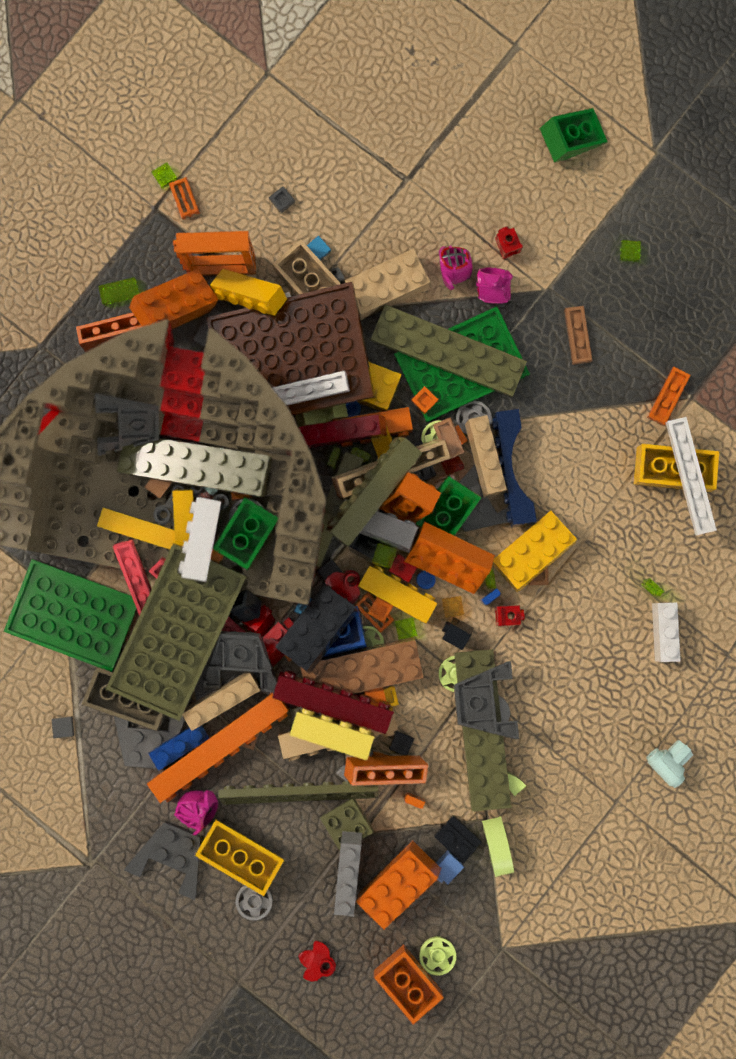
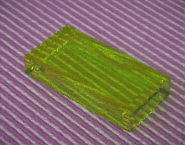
[98,277,139,305]

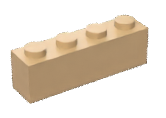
[465,415,507,498]
[182,672,260,731]

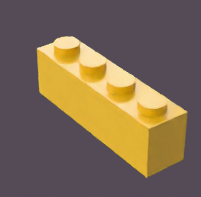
[210,269,287,316]
[358,565,437,624]

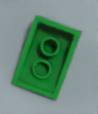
[540,108,608,163]
[416,476,482,536]
[213,497,279,571]

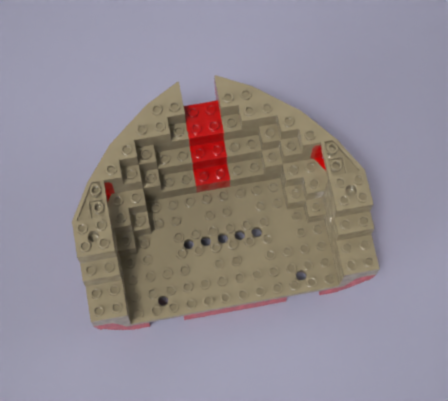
[0,319,326,605]

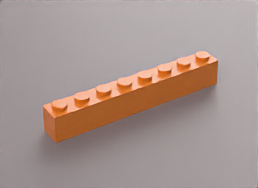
[147,693,290,803]

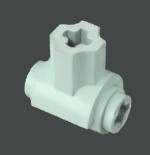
[646,740,693,788]

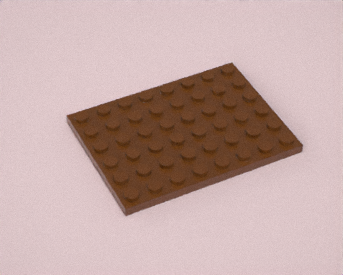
[206,282,375,416]

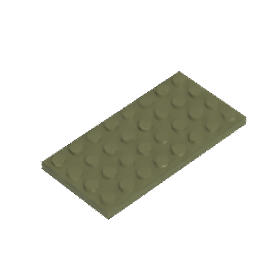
[106,543,247,721]

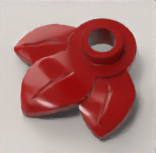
[325,570,360,604]
[298,941,336,981]

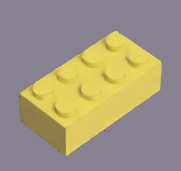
[290,708,374,760]

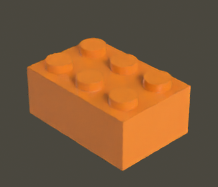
[379,472,441,523]
[374,944,444,1025]

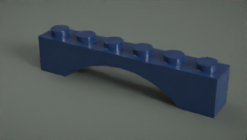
[492,409,537,528]

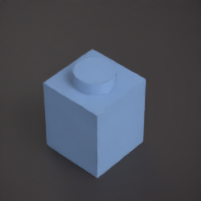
[436,850,464,884]

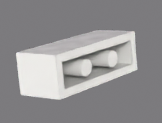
[652,603,680,662]

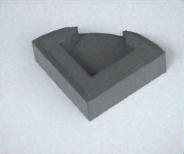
[331,267,345,284]

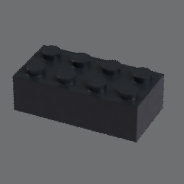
[276,584,358,674]

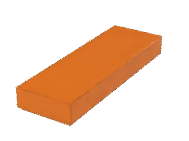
[647,367,691,426]

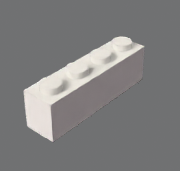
[178,497,221,582]

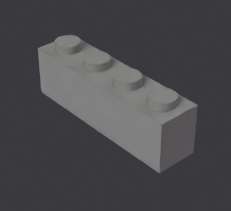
[339,498,418,553]
[334,831,362,917]

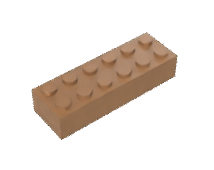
[301,637,424,694]

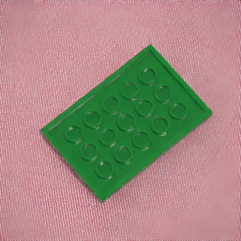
[394,306,530,423]
[3,559,137,672]

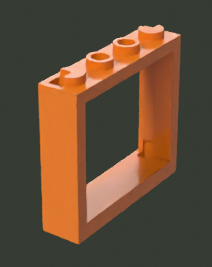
[173,231,256,276]

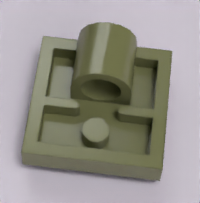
[320,797,374,851]

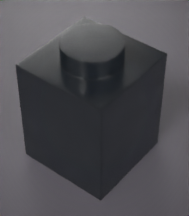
[230,590,262,623]
[442,617,474,650]

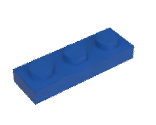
[148,725,209,771]

